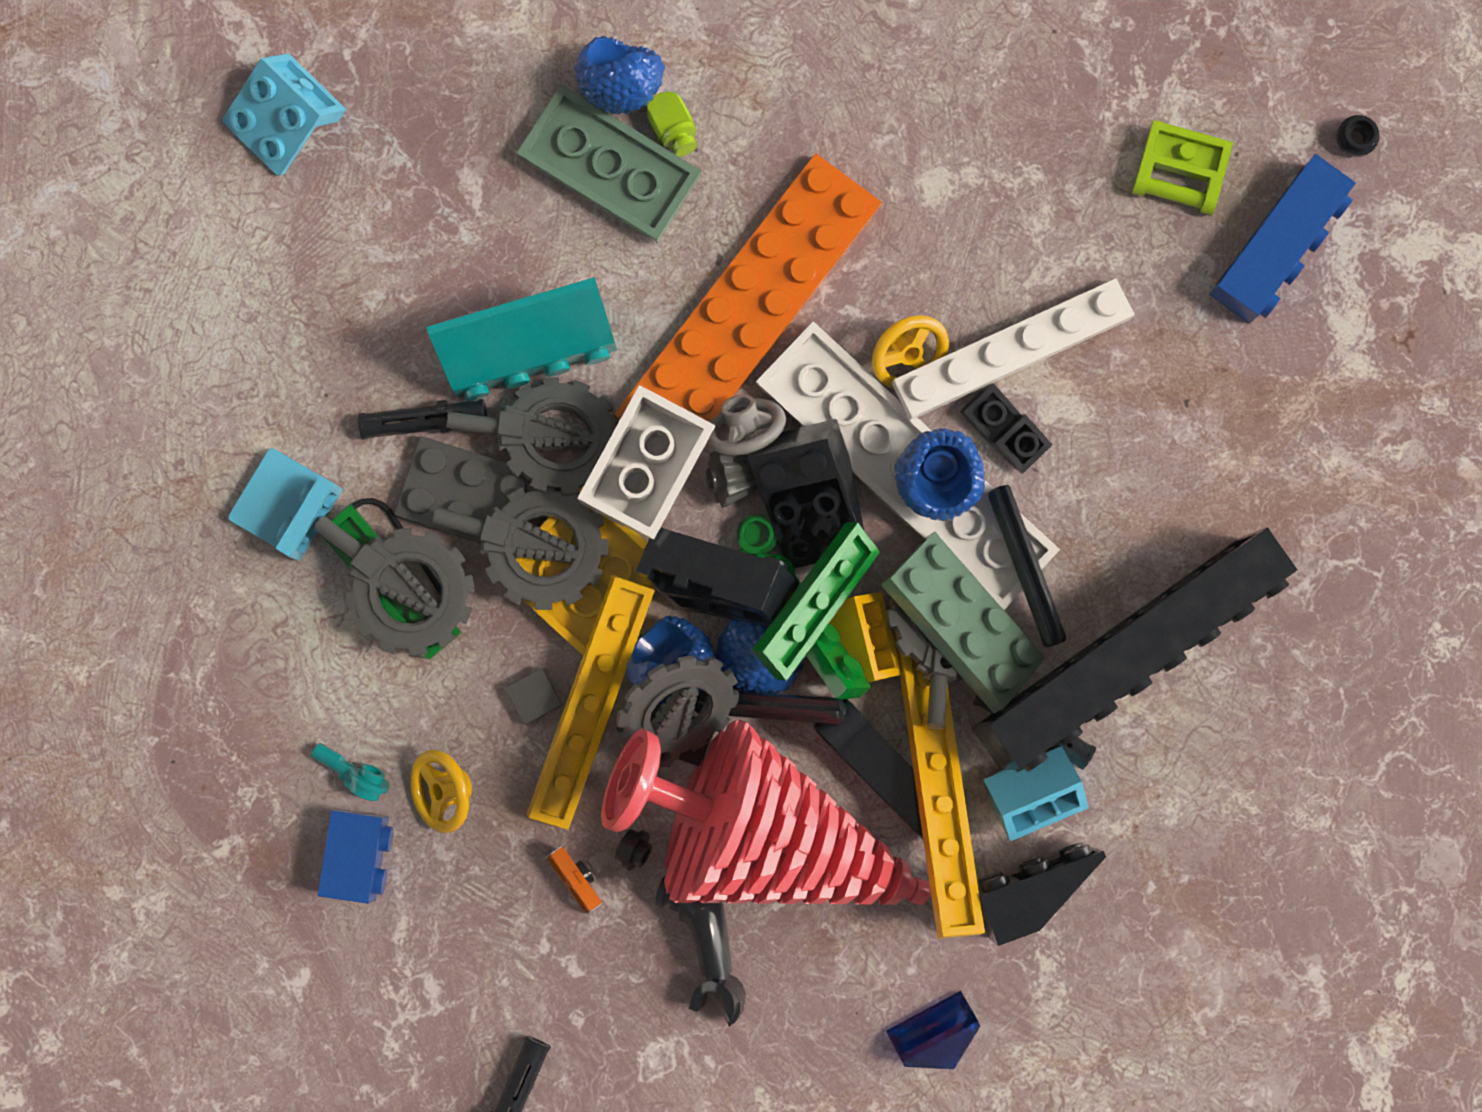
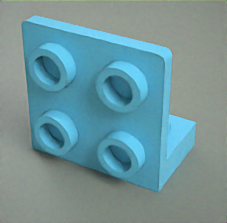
[222,53,347,176]
[228,448,344,561]

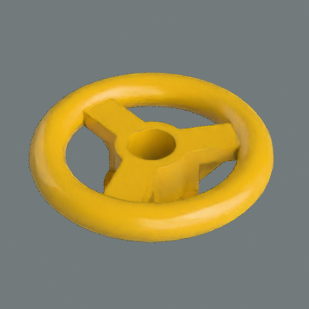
[872,315,949,389]
[410,749,472,833]

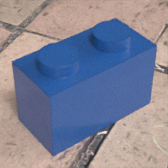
[317,809,394,904]

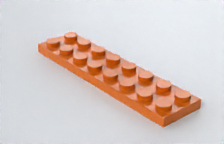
[614,153,882,422]

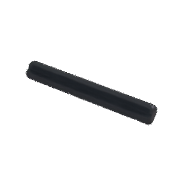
[988,485,1066,647]
[694,690,847,725]

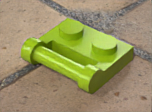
[1131,120,1234,216]

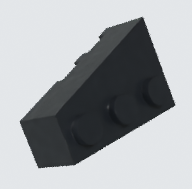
[635,528,799,627]

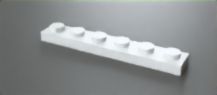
[891,279,1135,421]

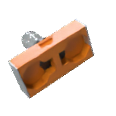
[545,846,614,915]

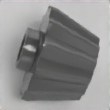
[706,451,756,508]

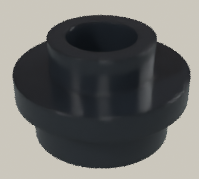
[1337,115,1380,157]
[615,829,652,871]

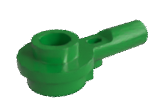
[737,514,777,555]

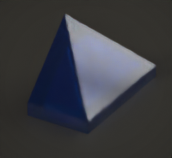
[886,990,980,1069]

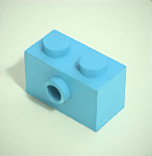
[983,746,1089,842]

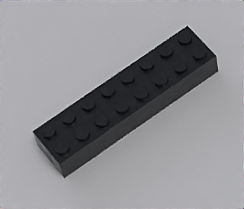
[971,527,1297,772]

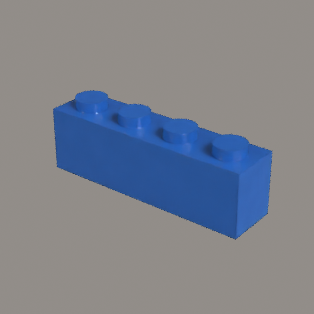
[1209,153,1356,324]

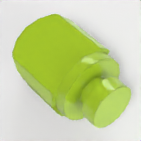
[647,91,698,157]

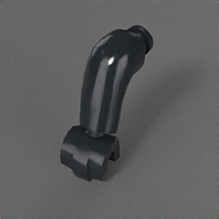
[656,875,746,1027]

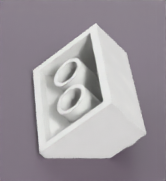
[577,385,715,540]

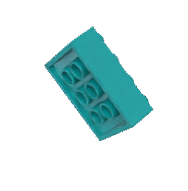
[426,277,617,401]

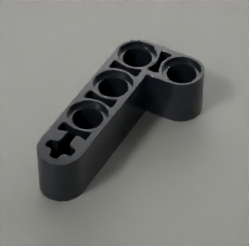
[812,699,923,840]

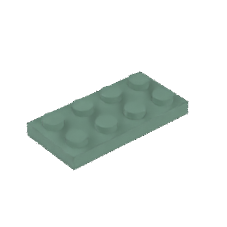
[516,85,702,244]
[881,531,1045,713]

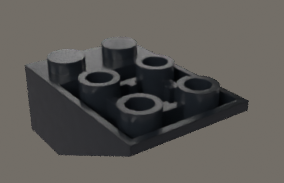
[748,419,864,568]
[978,842,1106,946]

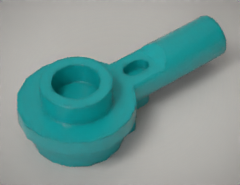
[311,743,390,801]

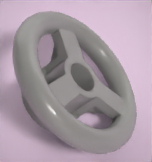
[707,394,786,455]

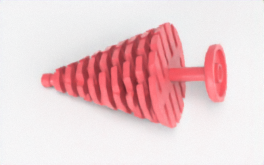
[601,719,931,905]

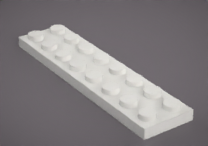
[756,321,1060,610]

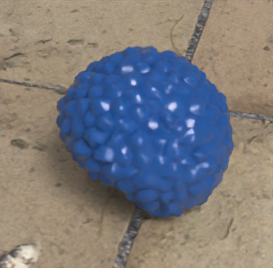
[574,36,665,115]
[895,428,985,521]
[626,616,715,704]
[715,619,805,694]

